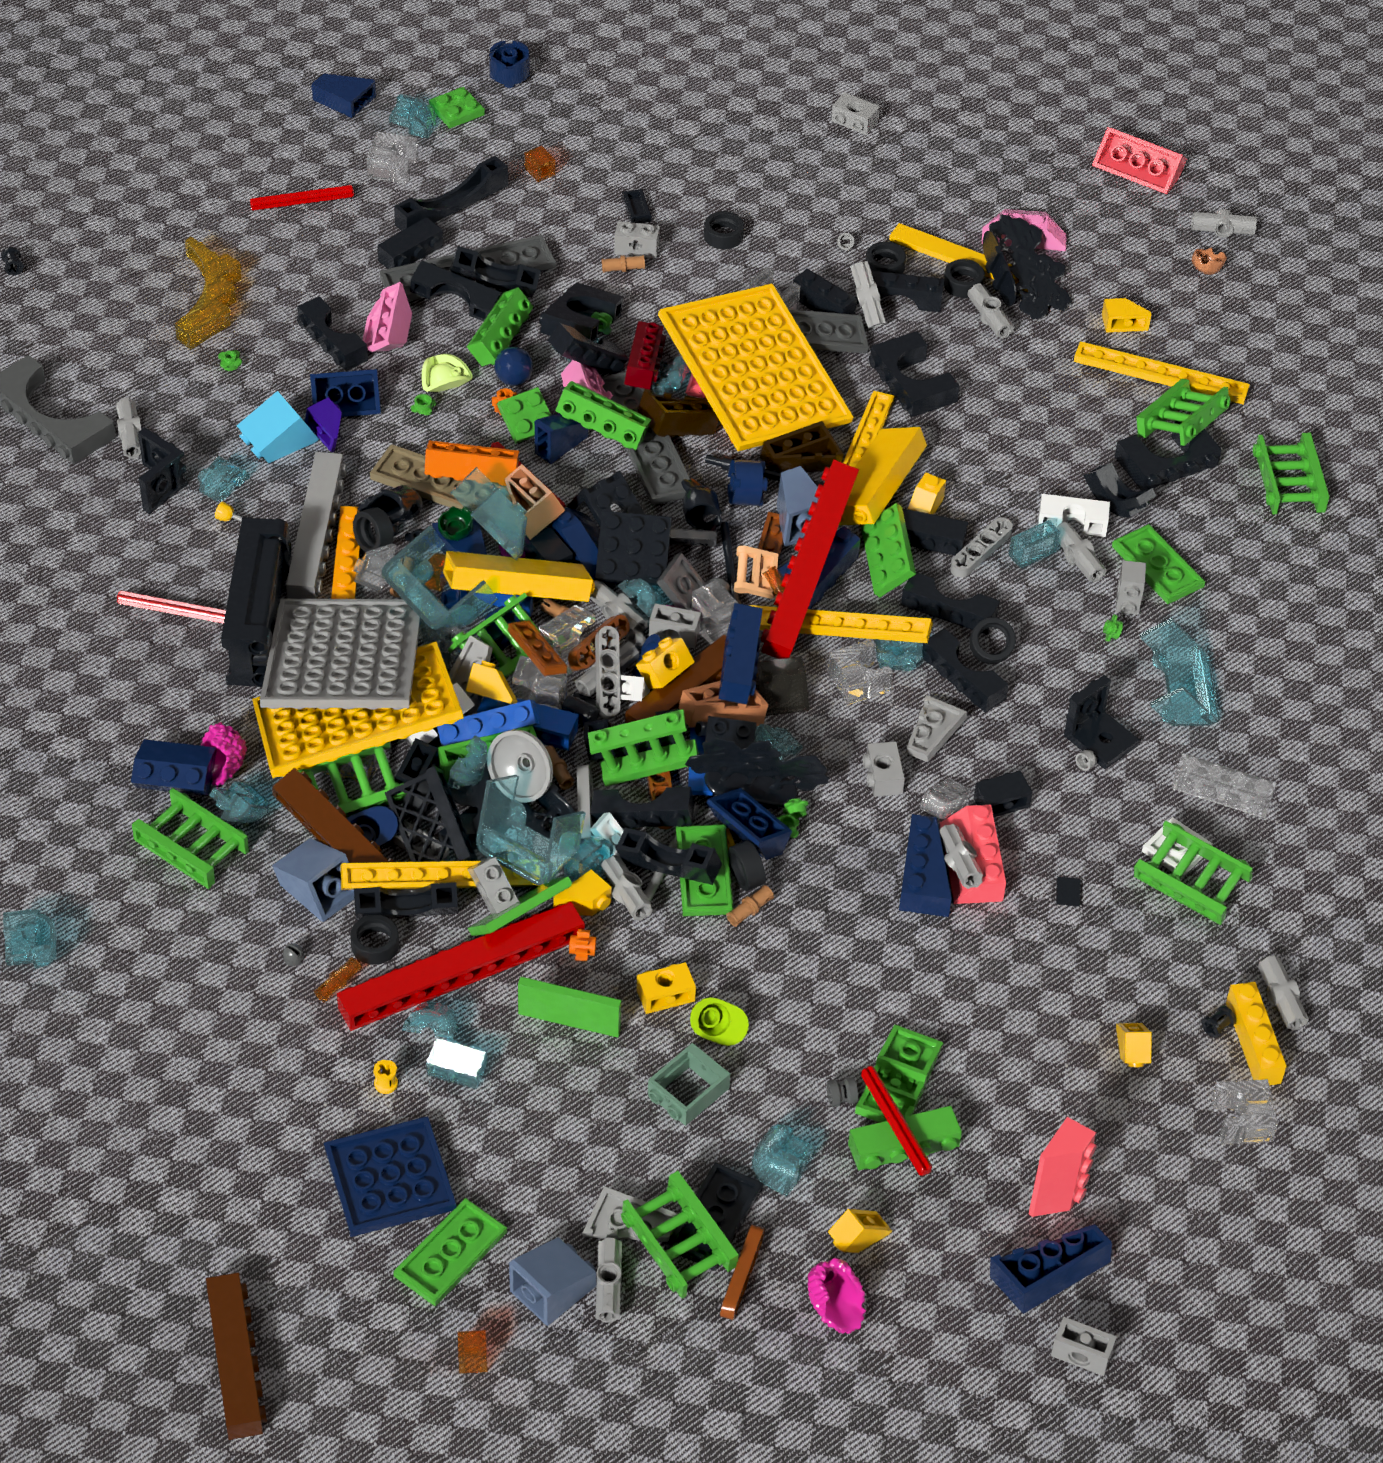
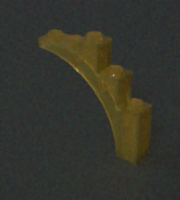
[175,237,242,350]

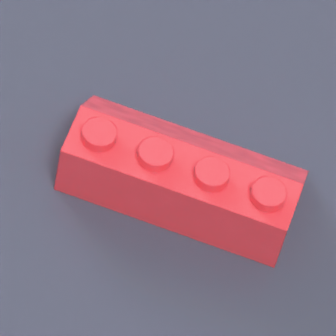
[1092,127,1187,194]
[940,805,1006,904]
[1028,1117,1097,1217]

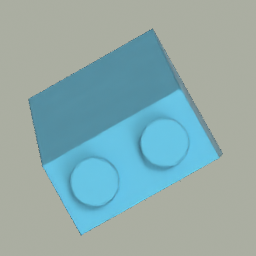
[237,391,319,463]

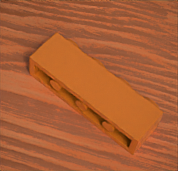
[424,440,519,486]

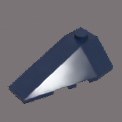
[549,507,617,587]

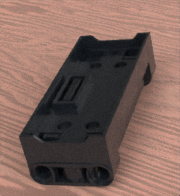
[221,518,292,687]

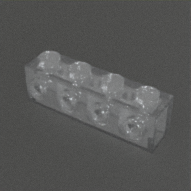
[1172,753,1277,819]

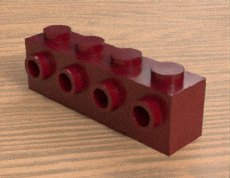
[624,321,666,389]

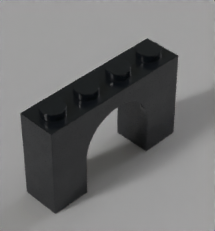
[539,282,624,342]
[869,331,960,417]
[1114,421,1222,491]

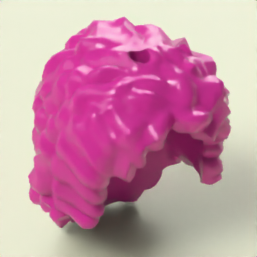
[201,722,247,786]
[807,1258,866,1334]

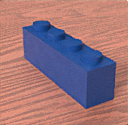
[477,697,578,751]
[437,700,541,746]

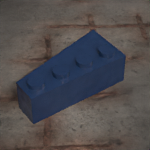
[776,526,860,610]
[718,603,763,705]
[899,814,952,917]
[990,1224,1112,1314]

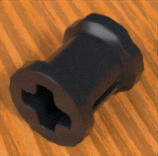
[1,247,24,276]
[1201,1005,1236,1038]

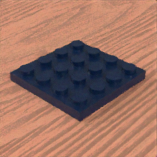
[324,1116,456,1237]

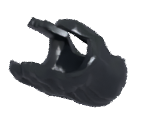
[357,485,423,539]

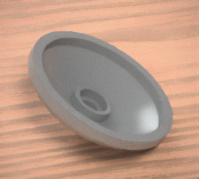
[487,729,553,803]

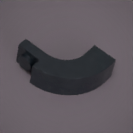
[1083,462,1156,518]

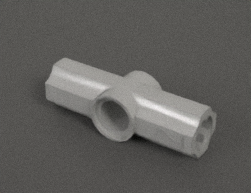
[1191,209,1257,238]
[850,261,886,329]
[968,283,1014,339]
[116,397,141,459]
[1052,522,1106,583]
[590,580,648,633]
[575,641,639,697]
[939,823,983,889]
[601,855,653,921]
[1258,955,1309,1031]
[595,1238,622,1323]

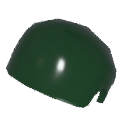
[438,506,473,541]

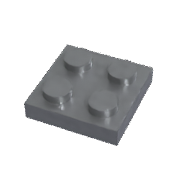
[657,553,707,611]

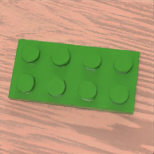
[861,503,916,598]

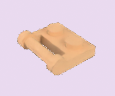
[734,546,778,599]

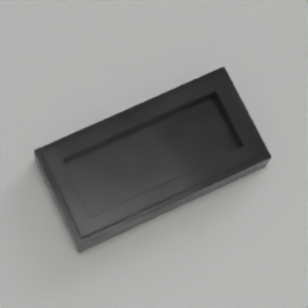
[622,189,652,223]

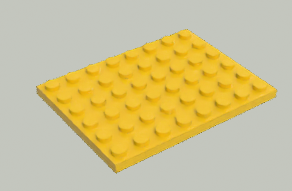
[658,284,854,451]
[252,641,464,778]

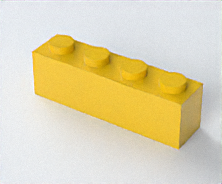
[1226,982,1286,1087]

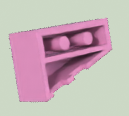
[561,360,613,400]

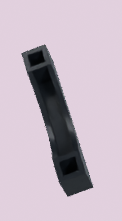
[394,156,508,231]

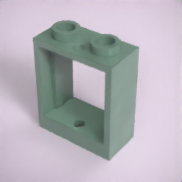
[648,1043,730,1126]

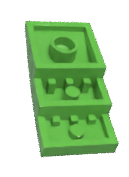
[855,1025,943,1122]

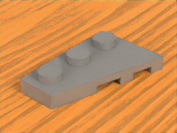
[449,635,493,716]
[907,695,967,762]
[583,1186,678,1242]

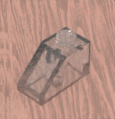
[353,544,397,592]

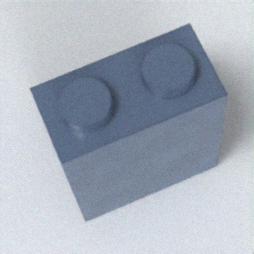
[777,466,818,547]
[272,838,354,922]
[509,1237,596,1327]

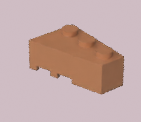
[504,464,565,540]
[679,681,769,728]

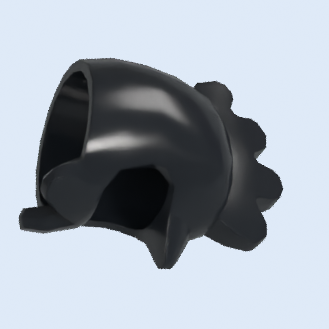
[681,478,722,531]

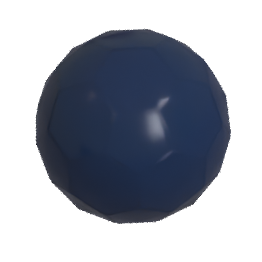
[494,347,533,386]

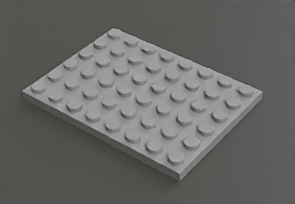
[260,599,423,710]

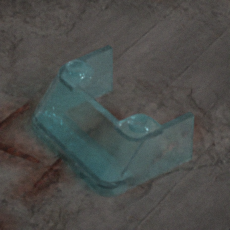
[450,467,527,560]
[382,525,498,630]
[1139,618,1220,726]
[476,775,586,885]

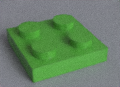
[429,87,485,129]
[497,387,551,444]

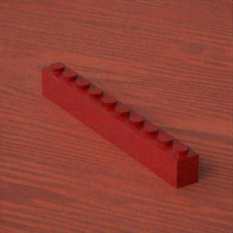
[761,459,859,662]
[337,902,585,1031]

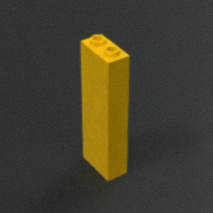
[839,427,927,525]
[443,551,595,602]

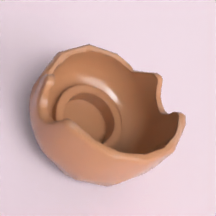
[1192,248,1227,275]

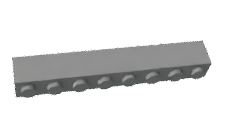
[286,452,347,599]

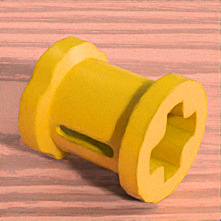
[373,1060,398,1094]

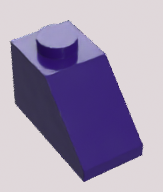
[304,397,342,453]

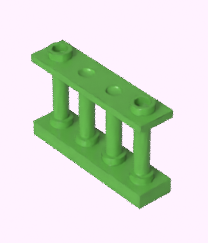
[1136,379,1230,446]
[1253,433,1329,515]
[448,593,559,678]
[588,709,699,787]
[298,742,407,818]
[132,788,249,889]
[1134,820,1253,925]
[621,1171,739,1299]

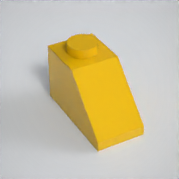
[1102,298,1151,332]
[908,473,946,515]
[465,661,518,704]
[553,869,612,916]
[1116,1023,1151,1068]
[828,1209,892,1253]

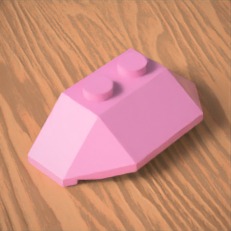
[982,209,1066,251]
[362,282,412,352]

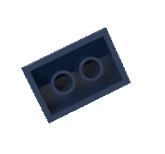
[310,369,381,417]
[131,739,217,796]
[707,788,792,860]

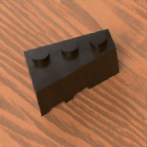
[637,389,719,437]
[760,421,844,472]

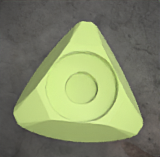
[422,354,473,392]

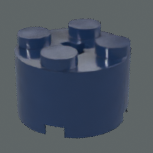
[489,40,530,88]
[727,459,768,506]

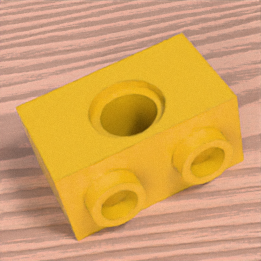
[635,637,695,689]
[636,962,696,1014]

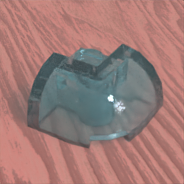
[389,94,437,138]
[209,781,270,823]
[557,836,613,882]
[3,909,57,969]
[751,1124,816,1197]

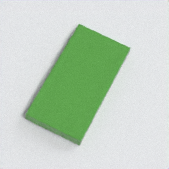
[1112,524,1205,604]
[676,824,733,916]
[468,876,572,936]
[518,977,621,1038]
[393,1198,507,1307]

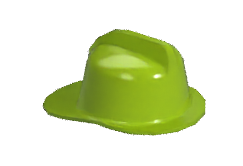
[690,997,749,1046]

